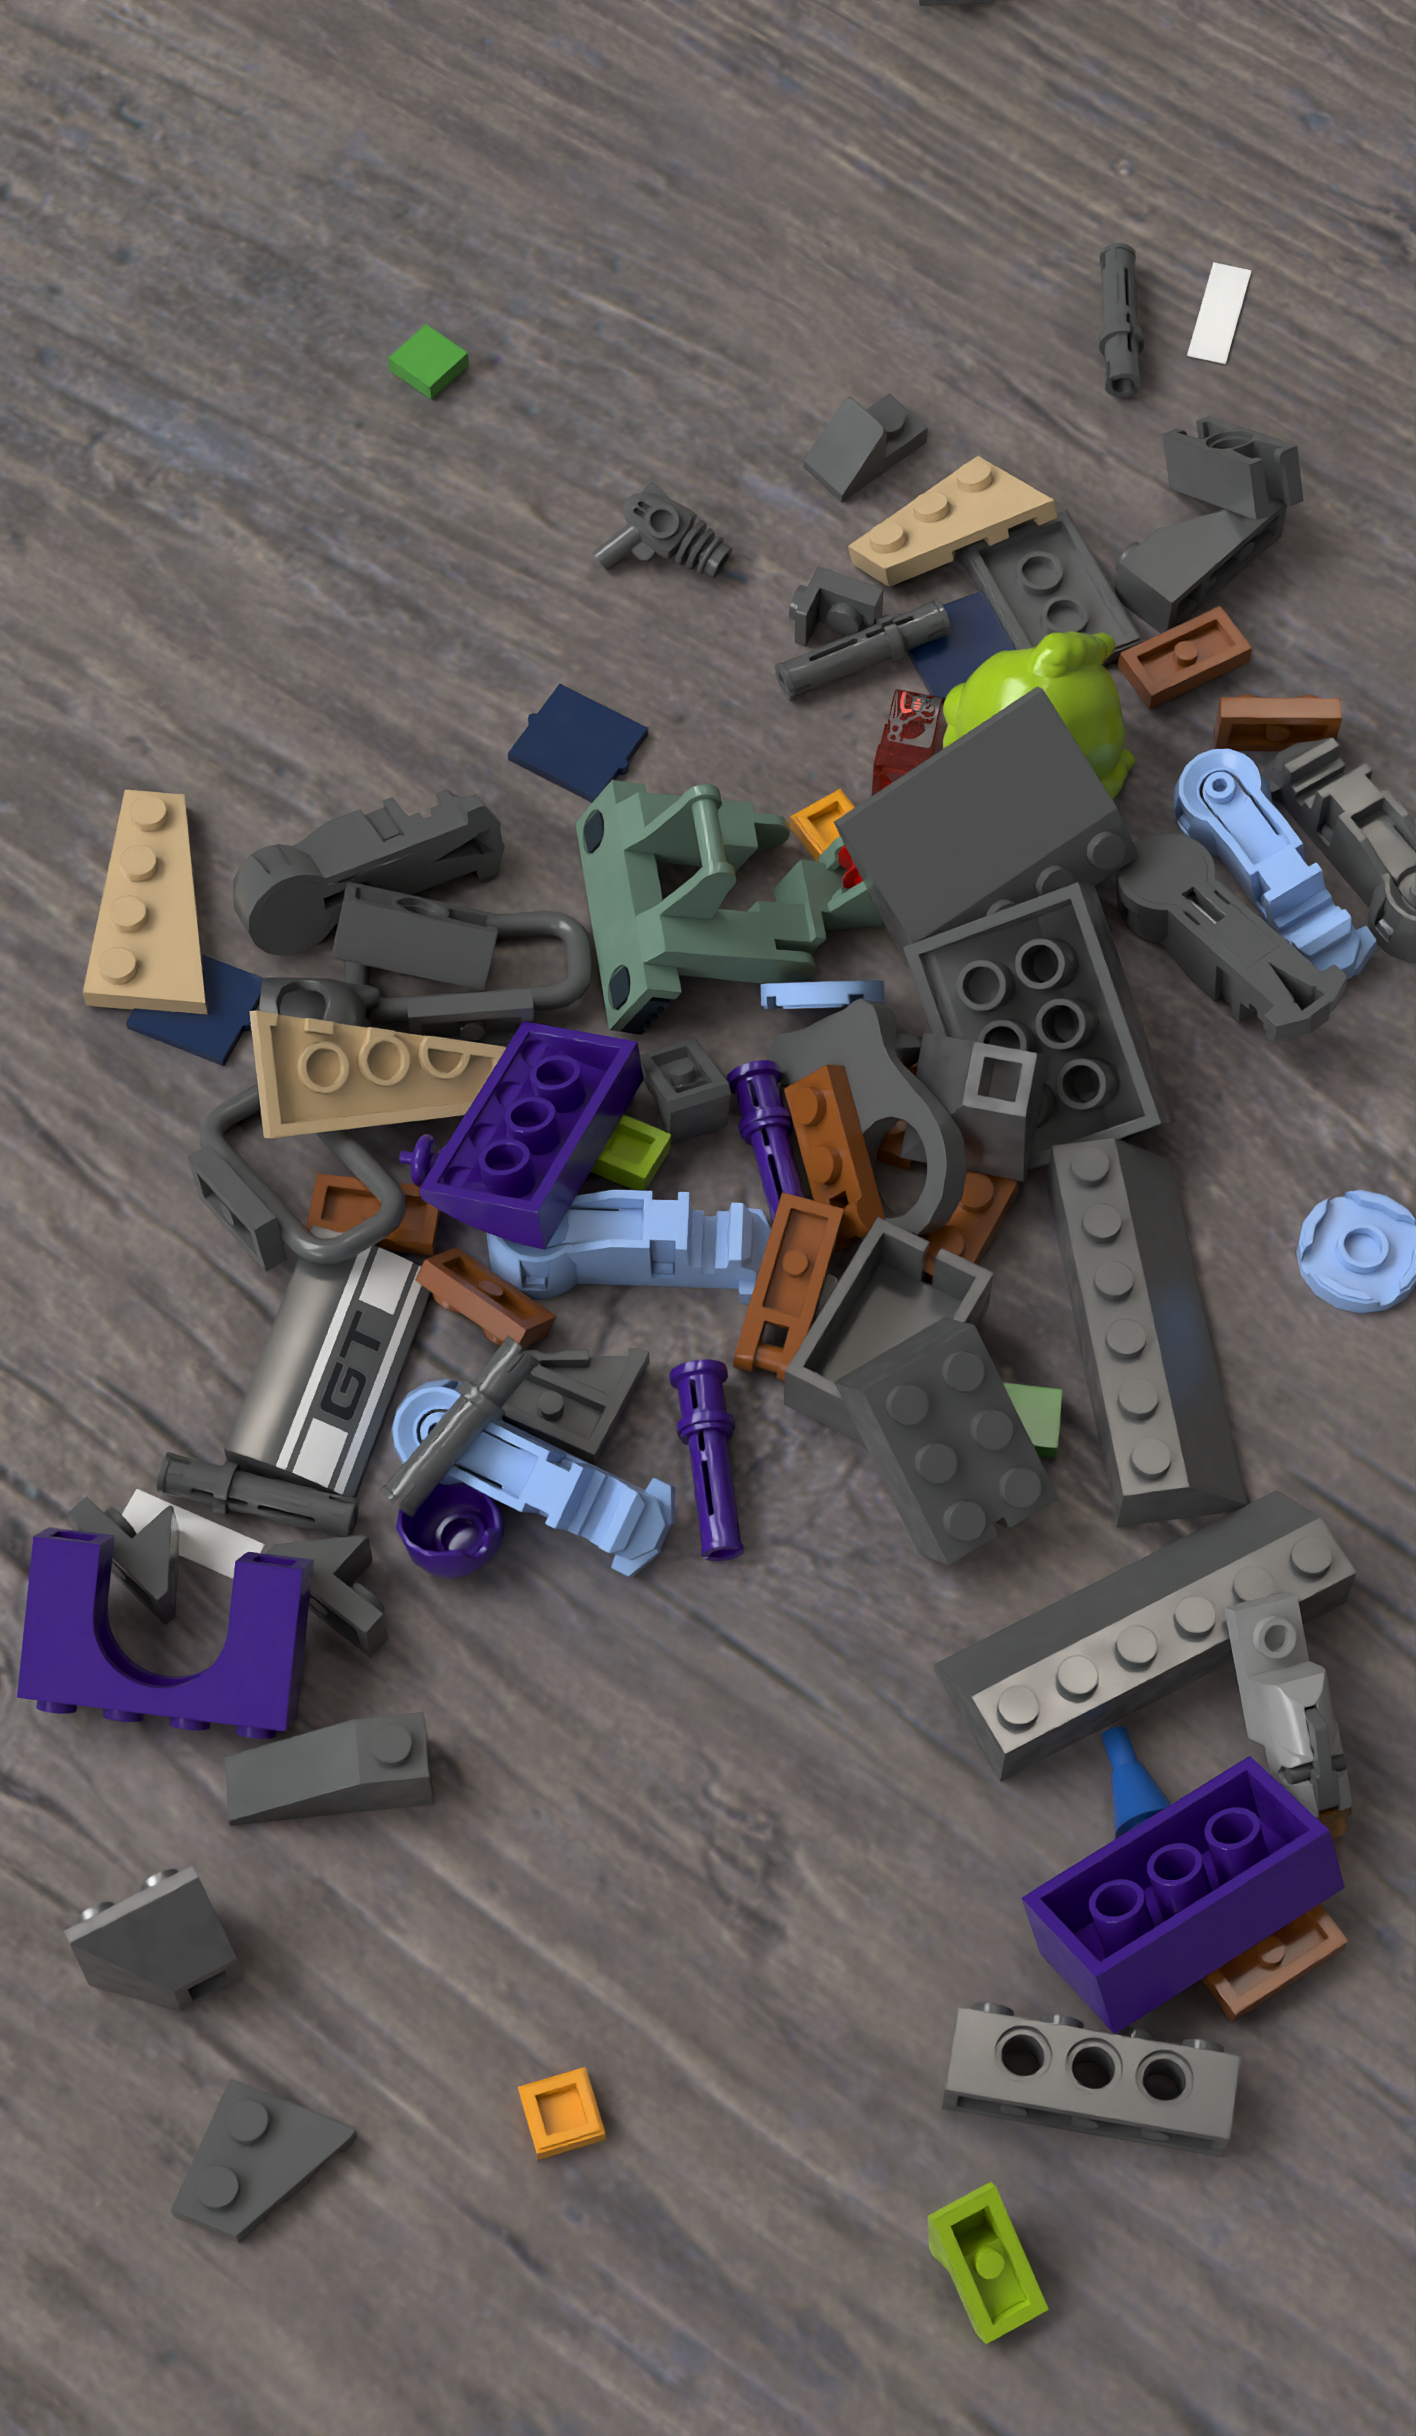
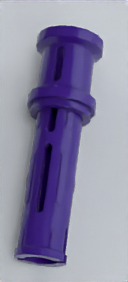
[726,1060,805,1224]
[669,1359,744,1561]

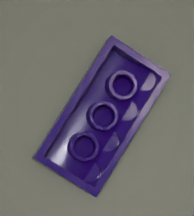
[419,1021,644,1250]

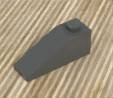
[1115,497,1287,634]
[225,1712,434,1826]

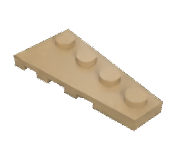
[83,790,208,1015]
[249,1011,506,1138]

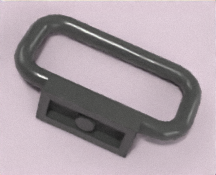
[344,911,592,1048]
[188,1084,406,1272]

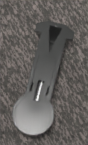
[1261,738,1416,963]
[233,789,505,956]
[1116,832,1347,1044]

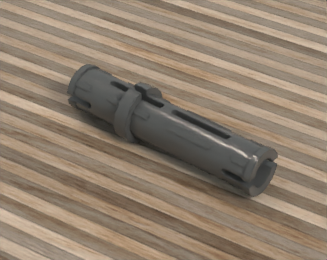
[1099,243,1144,398]
[775,599,952,701]
[380,1335,541,1518]
[157,1452,360,1537]

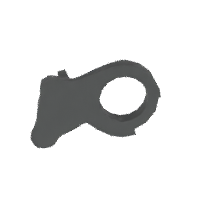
[768,999,967,1237]

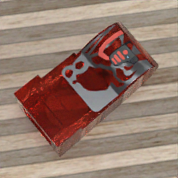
[872,689,944,796]

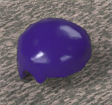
[396,1483,504,1579]

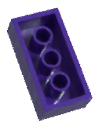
[1021,1756,1345,2034]

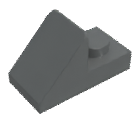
[804,394,928,503]
[640,1038,731,1144]
[67,1496,180,1625]
[265,1535,388,1658]

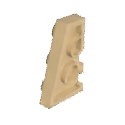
[848,456,1057,587]

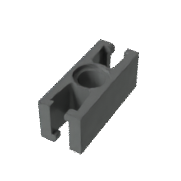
[1163,416,1304,520]
[332,881,498,991]

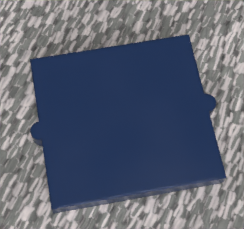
[907,591,1015,706]
[508,684,648,803]
[126,954,263,1066]

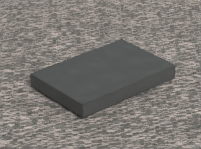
[961,510,1144,667]

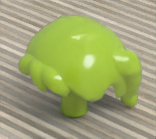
[943,631,1136,800]

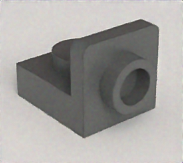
[788,566,884,646]

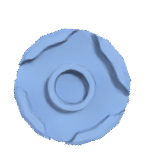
[761,980,884,1009]
[1296,1190,1416,1314]

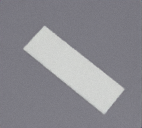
[1187,262,1252,364]
[122,1489,265,1579]

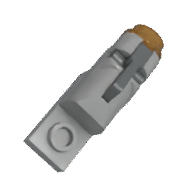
[1224,1591,1352,1839]

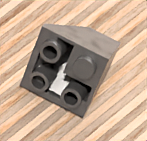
[900,1033,1049,1181]
[63,1865,244,2012]

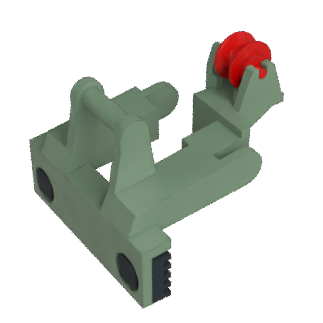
[575,780,884,1035]

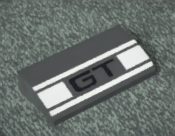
[224,1225,433,1498]

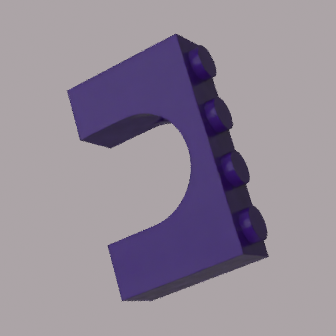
[17,1527,314,1739]

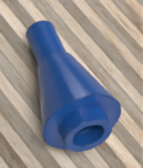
[1101,1726,1171,1839]

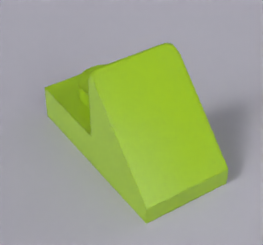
[928,2182,1049,2344]

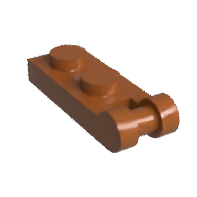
[784,1065,885,1254]
[733,1192,846,1382]

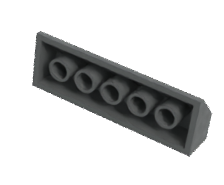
[1046,1138,1247,1527]
[933,1490,1357,1781]

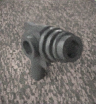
[593,482,732,578]

